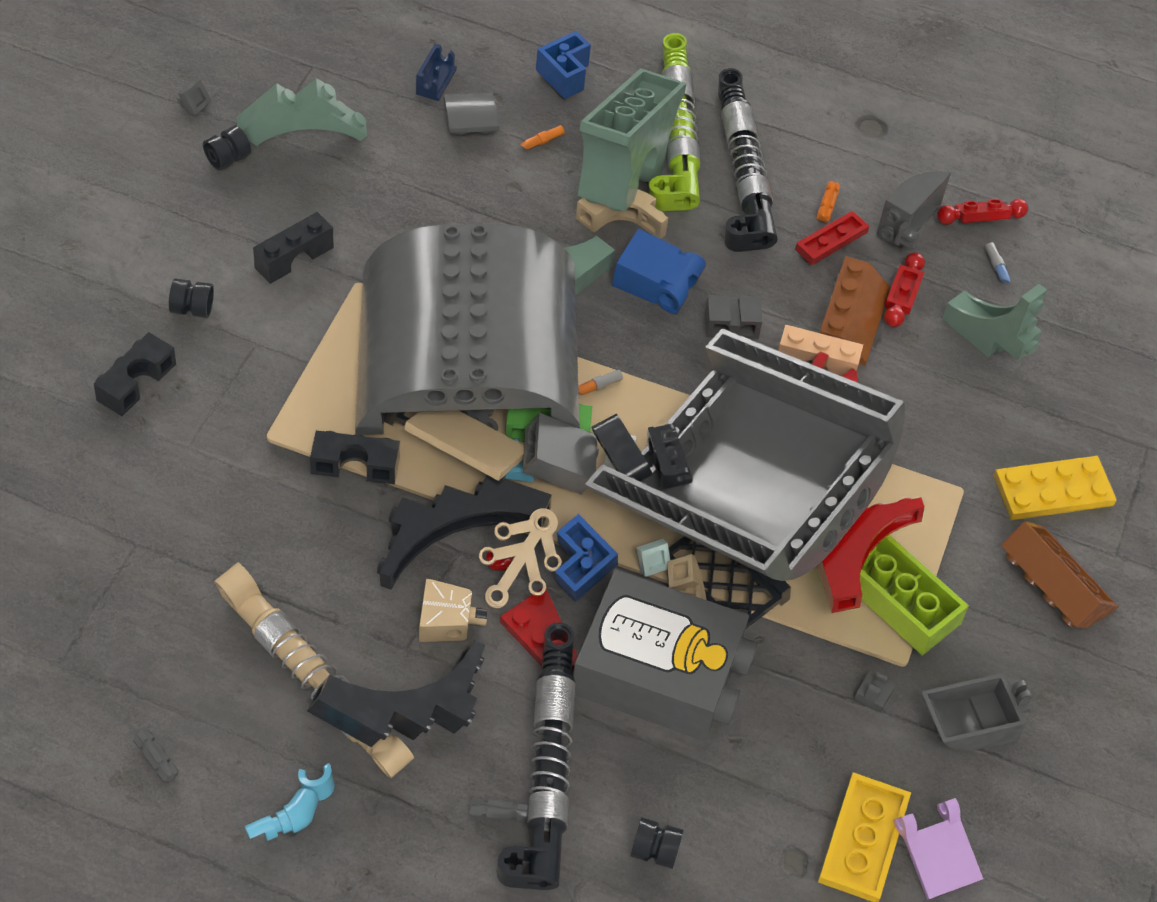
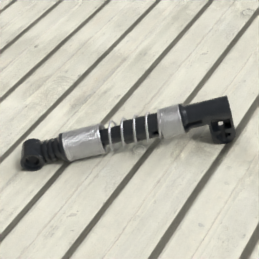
[718,68,778,252]
[496,622,575,890]

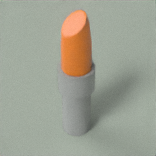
[578,369,623,395]

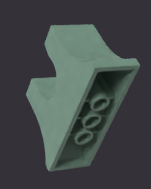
[578,68,687,212]

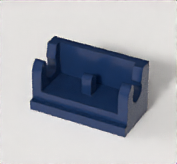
[416,43,457,101]

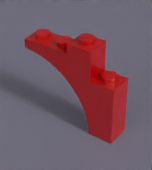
[817,497,925,613]

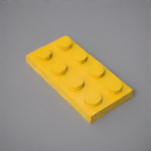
[993,456,1117,520]
[818,772,911,902]

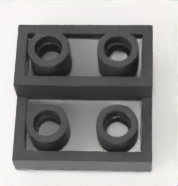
[444,92,499,135]

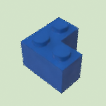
[536,31,591,99]
[555,514,618,602]

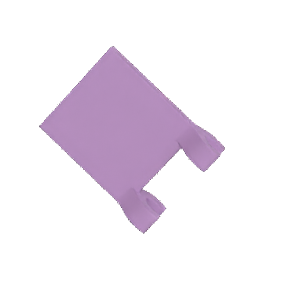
[894,798,983,900]

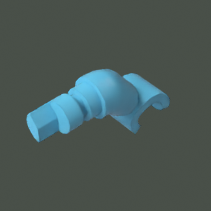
[244,763,335,841]

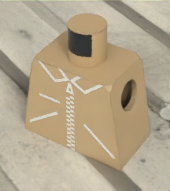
[419,579,488,642]

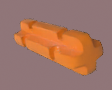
[816,181,840,223]

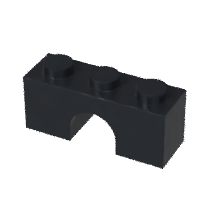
[253,212,334,284]
[94,332,176,416]
[310,430,400,484]

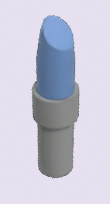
[985,242,1010,284]

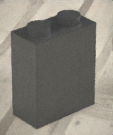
[523,413,599,494]

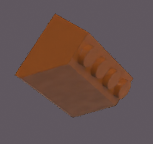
[820,256,891,366]
[1001,521,1119,629]

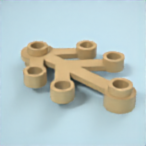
[479,508,562,609]

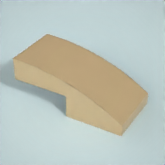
[667,554,706,600]

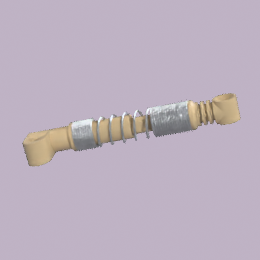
[214,562,414,779]

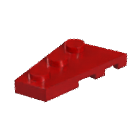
[500,588,578,672]

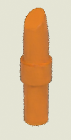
[520,125,565,150]

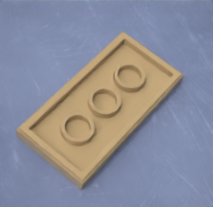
[404,410,524,481]

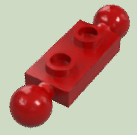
[937,198,1028,225]
[884,252,925,327]

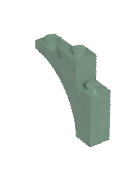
[237,78,367,146]
[564,236,615,295]
[942,284,1047,360]

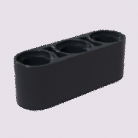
[592,413,653,482]

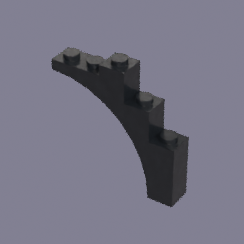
[377,475,552,590]
[307,639,485,747]

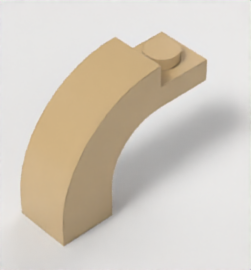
[576,189,668,239]

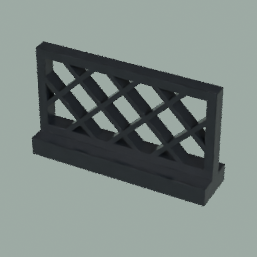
[668,536,791,629]

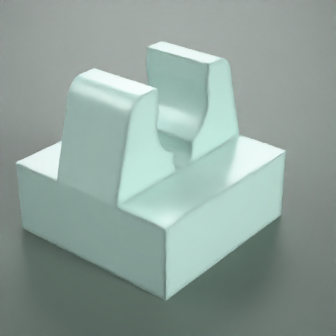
[636,539,670,577]

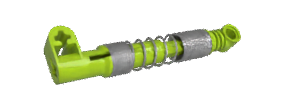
[649,33,700,211]

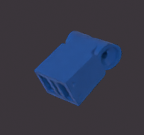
[612,228,706,314]

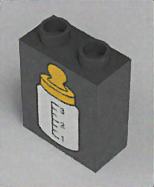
[573,569,758,741]

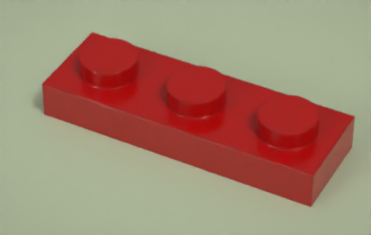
[795,211,869,265]

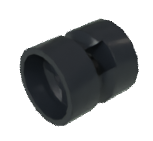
[203,125,251,171]
[169,278,214,318]
[630,817,684,869]

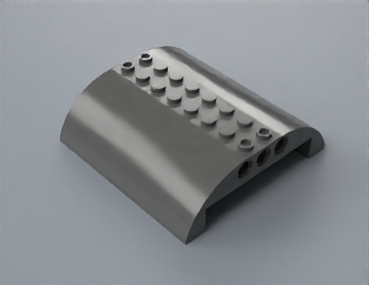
[355,224,580,435]
[585,329,905,581]

